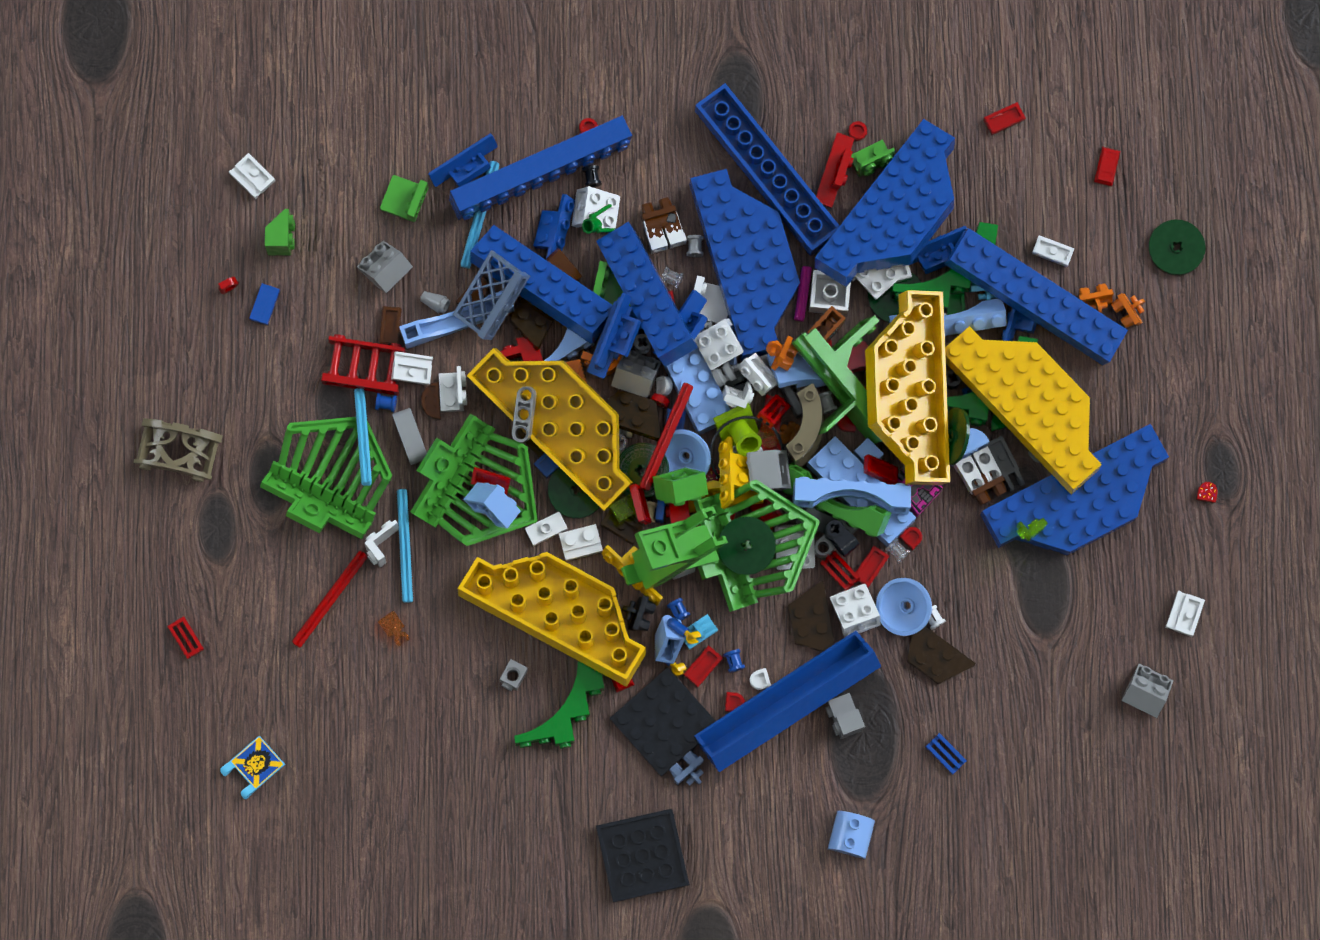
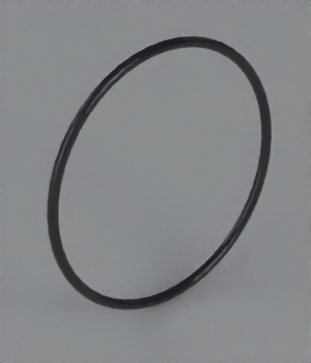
[710,416,784,479]

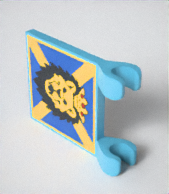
[220,736,285,799]

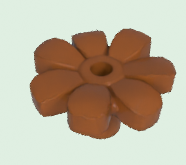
[779,421,801,444]

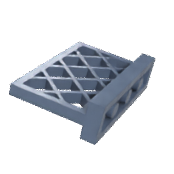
[453,250,530,340]

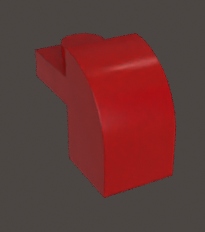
[500,337,543,361]

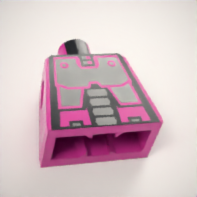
[898,470,943,517]

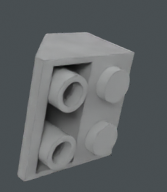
[357,241,413,293]
[611,350,661,398]
[746,450,791,492]
[1122,664,1173,718]

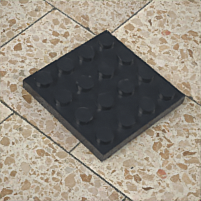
[610,667,716,777]
[596,809,690,903]

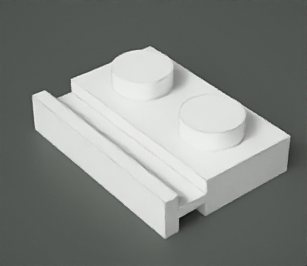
[229,153,275,199]
[391,351,433,385]
[559,524,603,561]
[1165,591,1205,637]

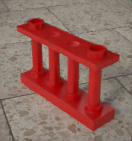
[321,334,406,396]

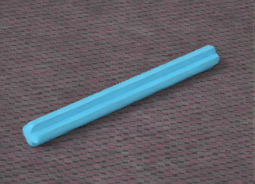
[461,161,499,269]
[354,388,372,486]
[397,489,413,603]

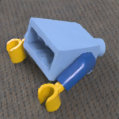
[655,615,701,676]

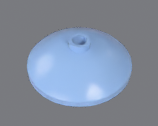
[665,429,711,475]
[876,578,932,636]

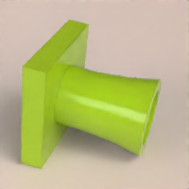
[713,403,762,456]

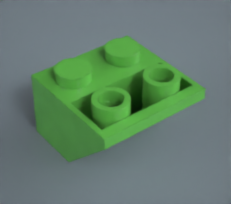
[265,209,295,256]

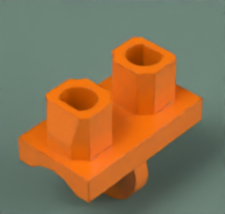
[1079,283,1114,313]
[1111,293,1145,328]
[766,335,798,371]

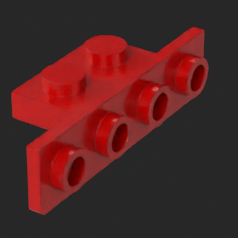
[816,133,855,208]

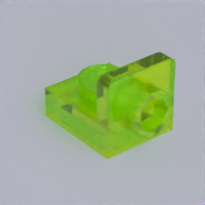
[609,494,637,523]
[1016,518,1048,541]

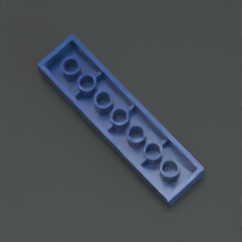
[596,222,698,367]
[470,225,613,344]

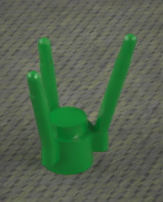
[582,204,616,234]

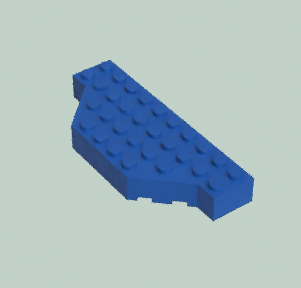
[815,119,955,287]
[689,169,800,361]
[980,424,1169,555]

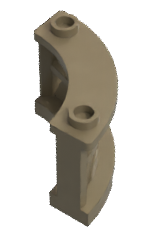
[786,384,824,468]
[133,418,223,482]

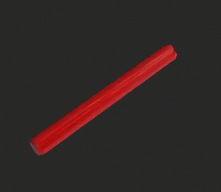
[639,383,693,491]
[292,551,367,648]

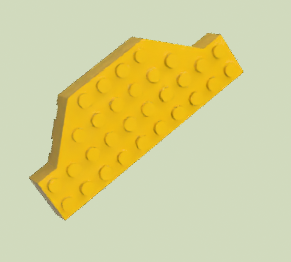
[865,290,950,485]
[945,326,1102,495]
[467,348,633,511]
[458,552,646,687]

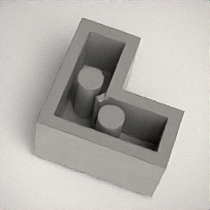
[825,693,865,739]

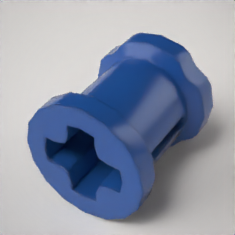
[375,393,397,413]
[667,598,691,621]
[723,649,745,673]

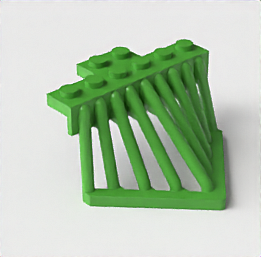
[410,414,537,546]
[260,417,392,539]
[693,480,820,612]

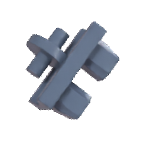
[669,751,704,786]

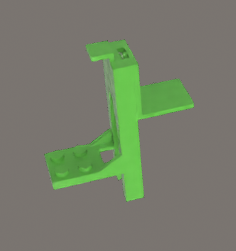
[792,315,882,444]
[621,506,728,589]

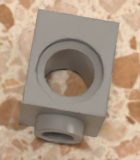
[500,659,528,691]

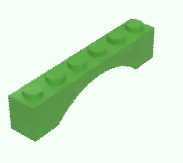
[783,463,892,537]

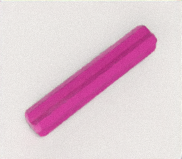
[794,266,812,322]

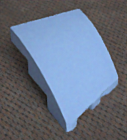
[767,354,826,388]

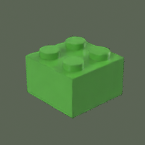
[653,467,708,506]

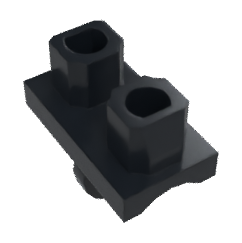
[622,595,656,631]

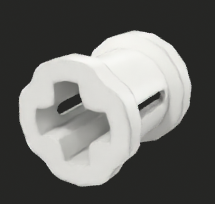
[929,605,946,630]

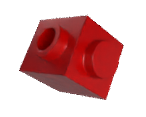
[665,501,690,524]

